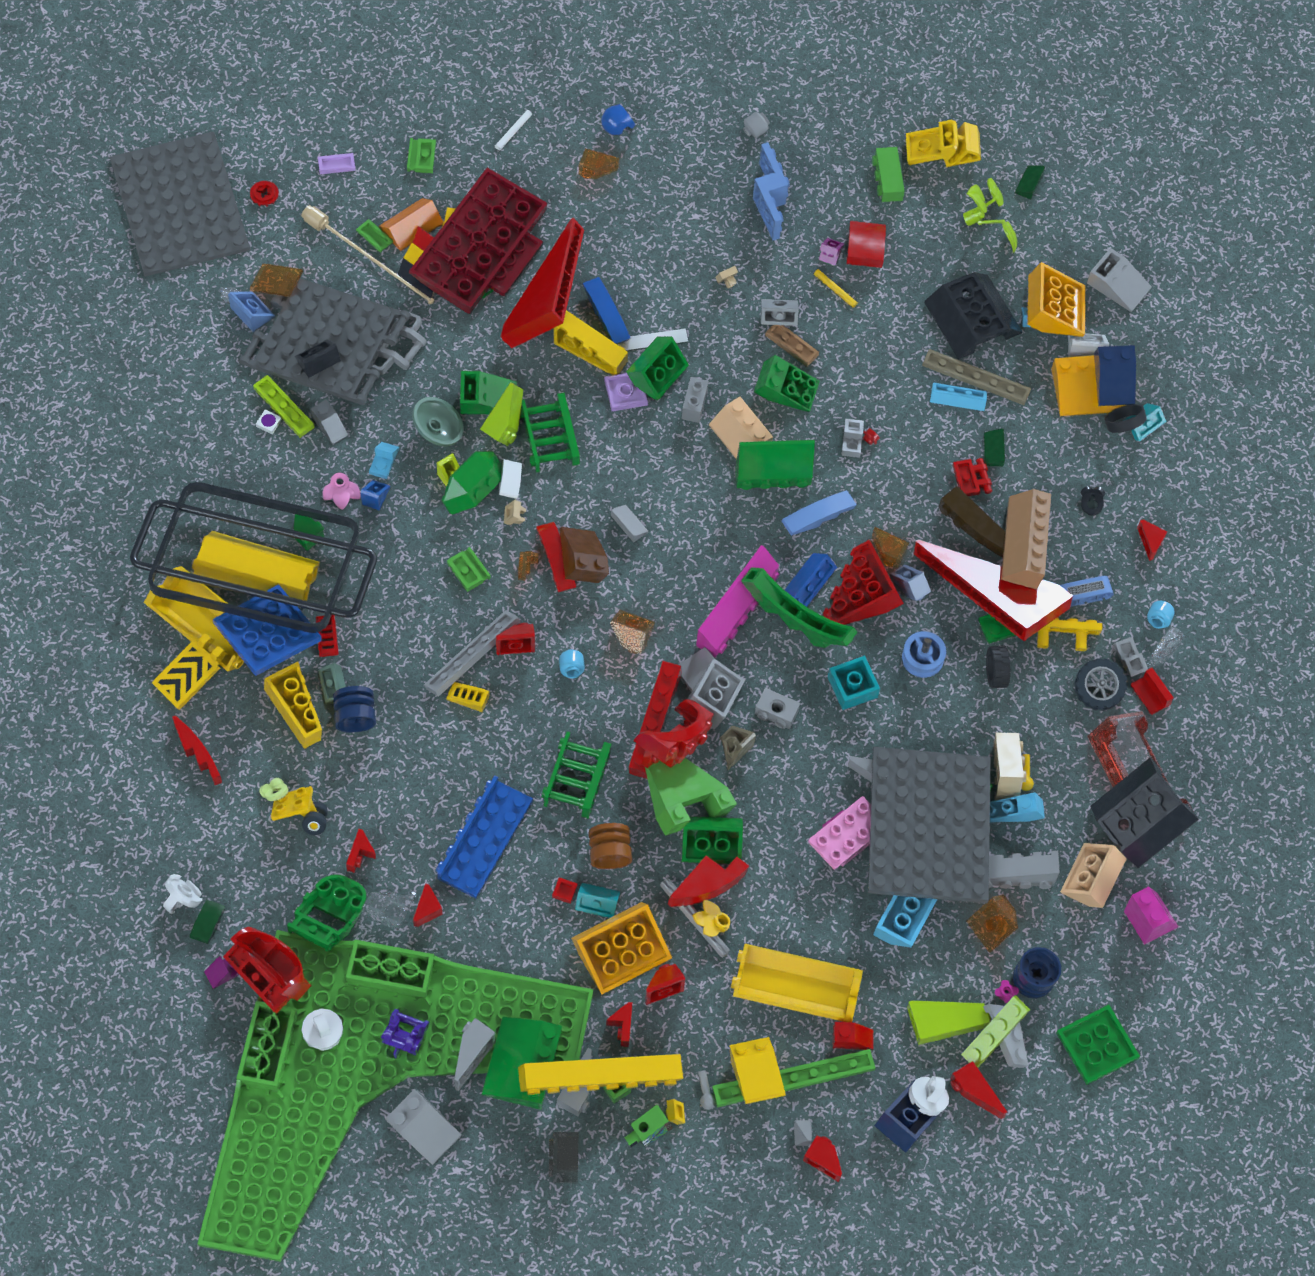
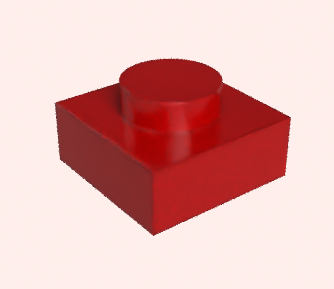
[552,877,578,904]

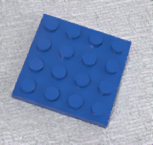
[213,584,322,676]

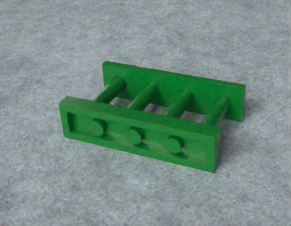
[520,392,580,472]
[541,731,612,819]

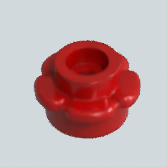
[863,428,880,445]

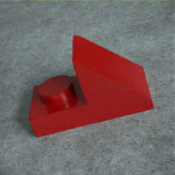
[346,829,376,873]
[606,1002,633,1047]

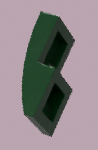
[189,900,225,944]

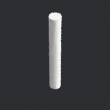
[495,110,532,150]

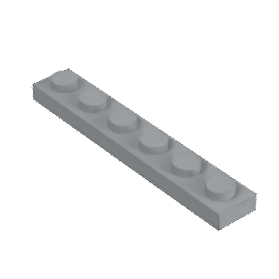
[424,610,520,697]

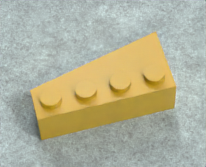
[553,310,628,375]
[264,662,322,749]

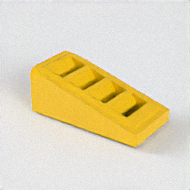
[446,682,490,712]

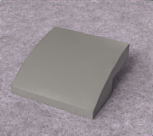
[678,647,716,692]

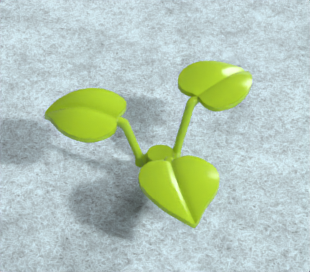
[963,178,1017,253]

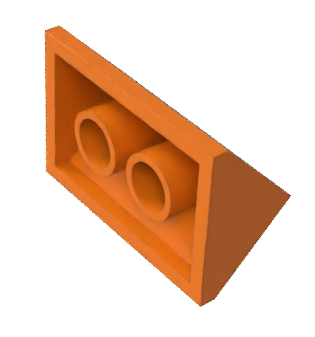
[379,198,443,251]

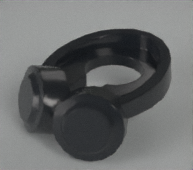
[1080,486,1105,516]

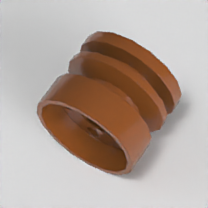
[588,823,632,869]

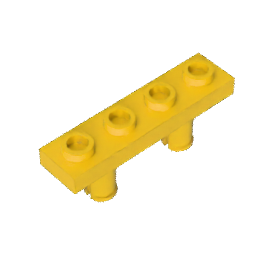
[1037,618,1102,651]

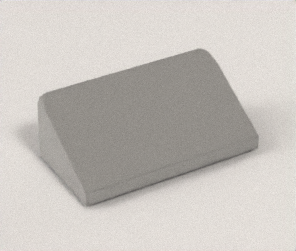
[611,505,649,543]

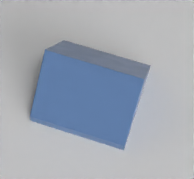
[228,292,275,332]

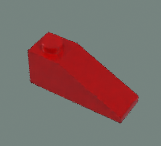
[950,1061,1007,1119]

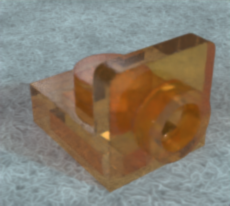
[518,551,539,581]

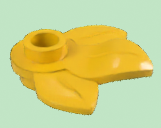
[692,900,730,937]

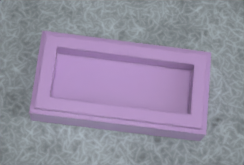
[318,153,355,174]

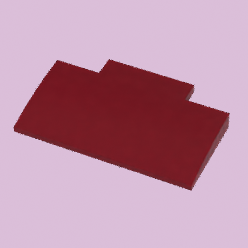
[409,167,548,314]

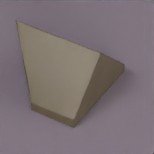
[719,726,756,770]

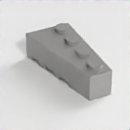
[989,850,1060,889]

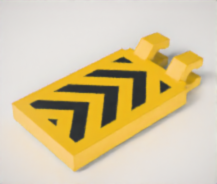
[152,633,228,710]

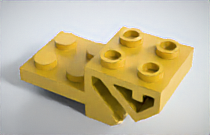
[906,120,981,167]

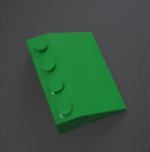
[735,440,815,490]
[482,1017,562,1110]

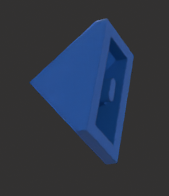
[361,480,391,510]

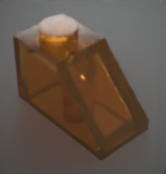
[578,148,619,179]
[872,527,909,568]

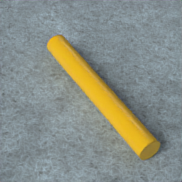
[814,269,858,308]

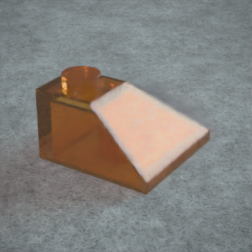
[610,610,656,654]
[966,894,1018,953]

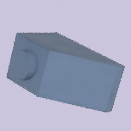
[890,564,931,601]

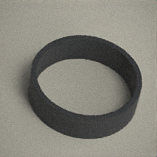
[1104,404,1147,433]

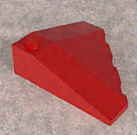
[823,539,904,625]

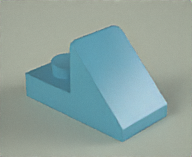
[369,442,399,479]

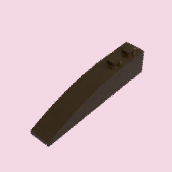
[939,486,1005,558]

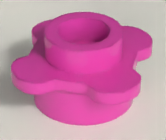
[995,980,1019,1003]

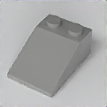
[688,658,745,730]
[454,1018,495,1091]
[386,1089,462,1165]

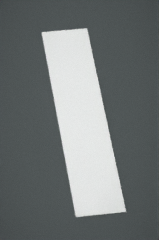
[618,329,688,350]

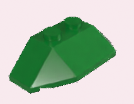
[441,451,502,515]

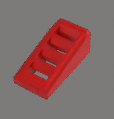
[316,615,339,657]

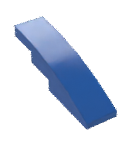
[582,277,631,345]

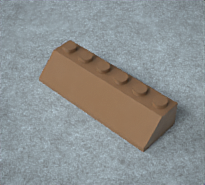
[1001,489,1051,589]

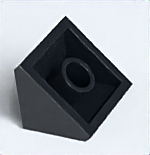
[295,339,341,378]

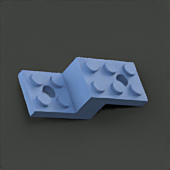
[753,142,790,240]

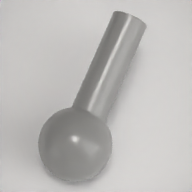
[698,1070,716,1110]

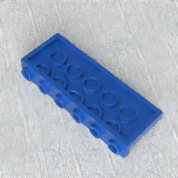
[436,776,533,898]

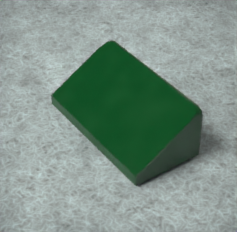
[1015,165,1045,200]
[984,428,1005,467]

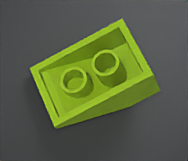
[480,382,523,446]

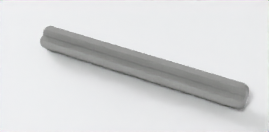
[661,878,730,958]

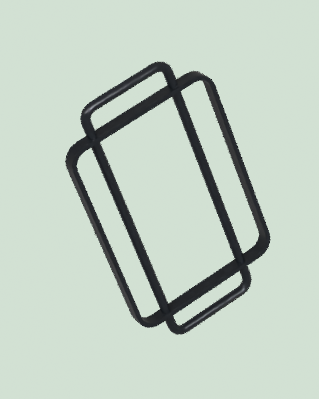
[130,482,377,633]

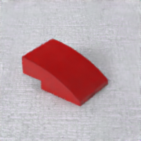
[846,221,886,268]

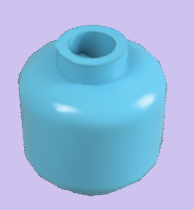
[1147,600,1175,629]
[559,649,585,679]

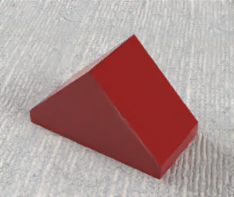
[1137,520,1167,561]
[413,883,443,927]

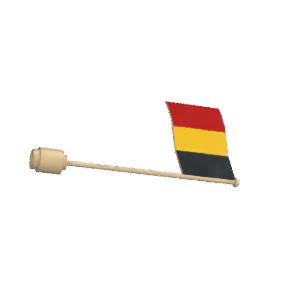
[301,205,434,304]

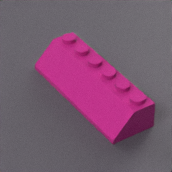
[696,545,779,657]

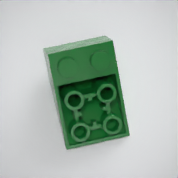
[754,355,820,412]
[460,371,517,415]

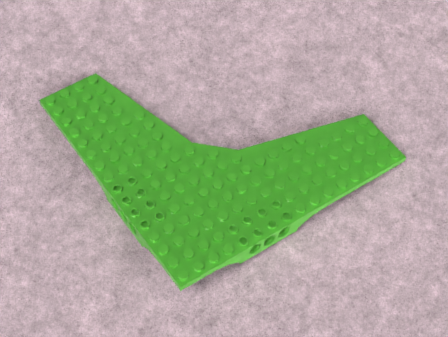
[197,930,594,1262]

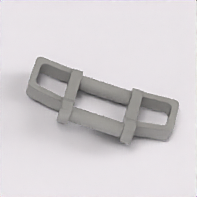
[370,312,427,375]

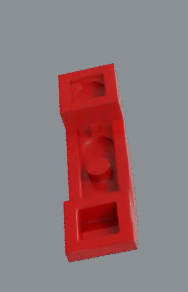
[536,522,576,592]

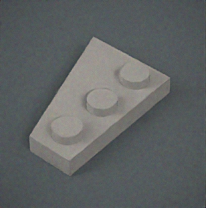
[983,1004,1029,1068]

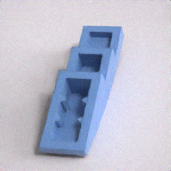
[782,490,857,536]

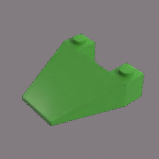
[645,758,737,836]

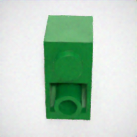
[294,514,324,551]

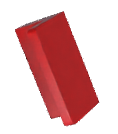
[1131,668,1174,715]

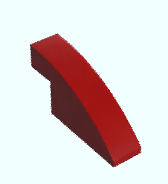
[668,855,749,907]

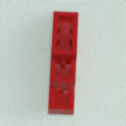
[172,715,222,785]

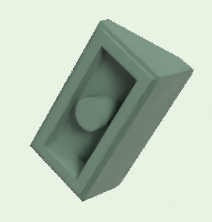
[318,663,346,705]

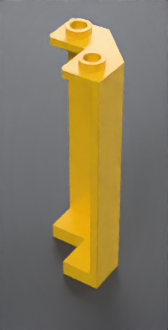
[192,531,320,608]
[144,566,244,671]
[731,944,863,1022]

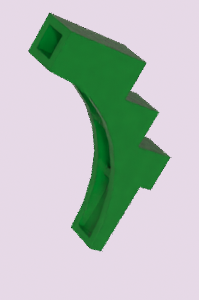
[741,567,857,648]

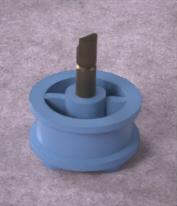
[902,631,946,678]

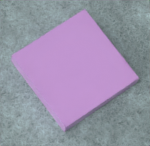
[604,373,648,411]

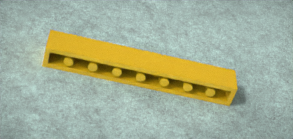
[518,1054,683,1095]

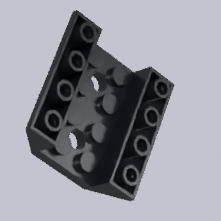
[924,272,1023,360]
[1090,757,1199,868]

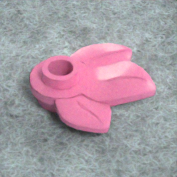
[323,473,360,510]

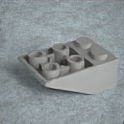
[1087,248,1152,312]

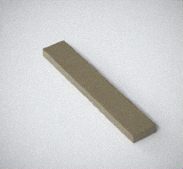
[922,349,1031,405]

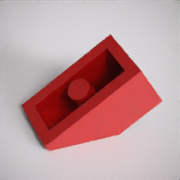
[833,1022,873,1050]
[803,1135,842,1182]

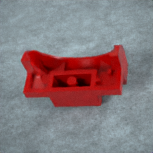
[633,699,714,768]
[223,927,312,1013]

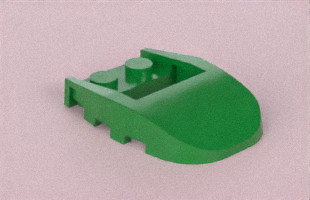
[287,874,366,952]

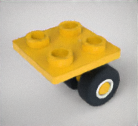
[271,786,328,835]

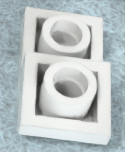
[499,459,522,499]

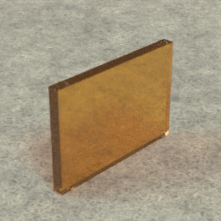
[250,264,303,297]

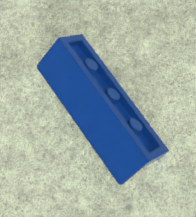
[785,553,837,607]

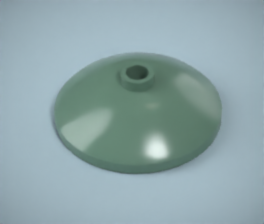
[412,397,464,446]

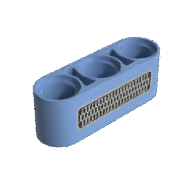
[1060,576,1114,607]

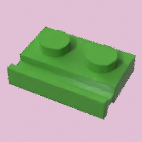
[407,138,436,173]
[447,547,491,592]

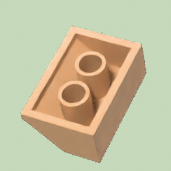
[709,397,773,460]
[1060,843,1126,908]

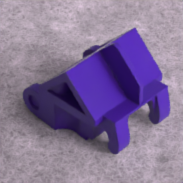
[381,1009,430,1058]

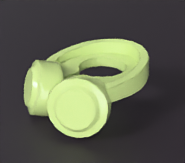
[260,778,288,801]

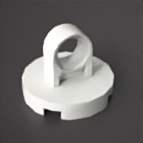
[163,874,202,914]
[302,1009,343,1051]
[909,1076,949,1116]

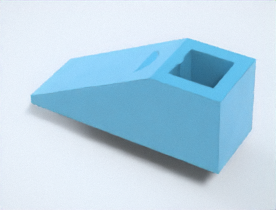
[990,793,1045,822]

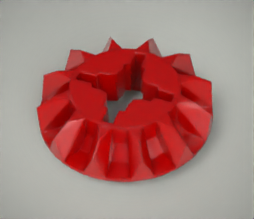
[250,181,279,207]

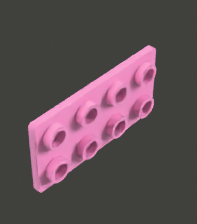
[808,796,871,870]

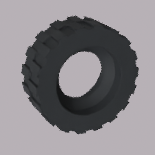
[986,645,1011,688]

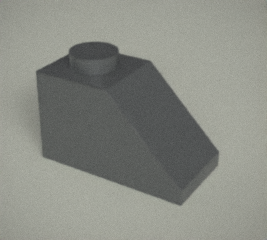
[311,400,348,445]

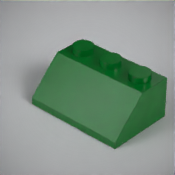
[626,336,689,400]
[682,816,743,864]

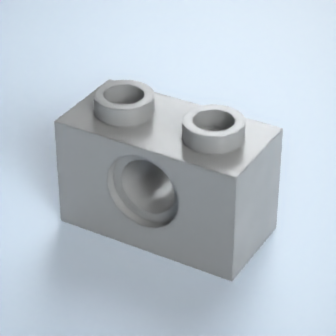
[760,299,799,326]
[682,377,709,423]
[755,688,800,729]

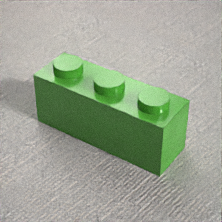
[872,147,905,202]

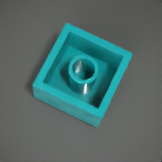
[827,656,880,710]

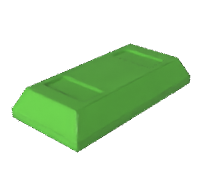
[356,219,394,252]

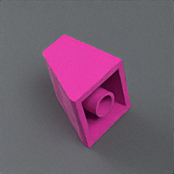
[1124,887,1179,945]

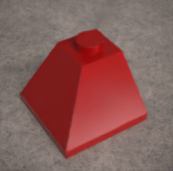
[496,623,535,655]
[645,964,685,1005]

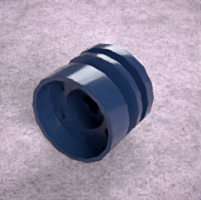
[333,686,376,733]
[1013,947,1061,999]

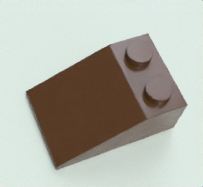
[559,527,609,583]

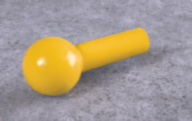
[1021,754,1034,791]

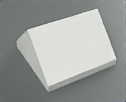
[1068,334,1109,357]

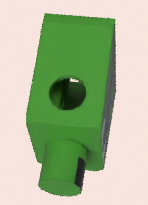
[624,1105,672,1147]

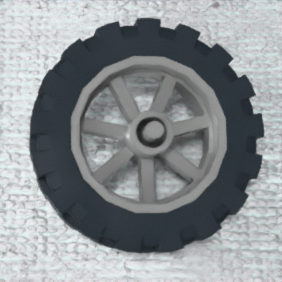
[1074,658,1127,711]

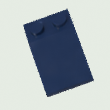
[1094,345,1136,406]
[874,1080,941,1153]

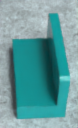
[1123,403,1166,441]
[575,883,620,918]

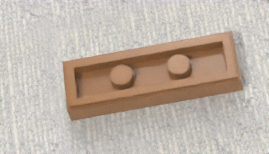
[765,325,819,367]

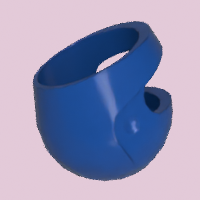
[601,104,635,135]

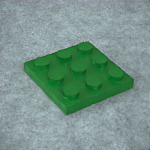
[1056,1005,1140,1085]

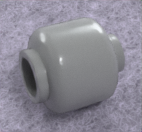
[743,112,770,138]

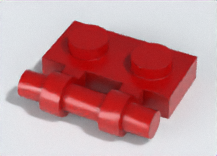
[952,458,992,497]

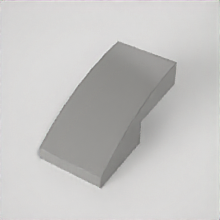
[842,419,864,458]
[1113,637,1148,677]

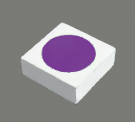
[256,410,282,434]

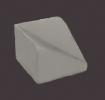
[794,1120,812,1146]

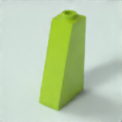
[907,1001,992,1045]

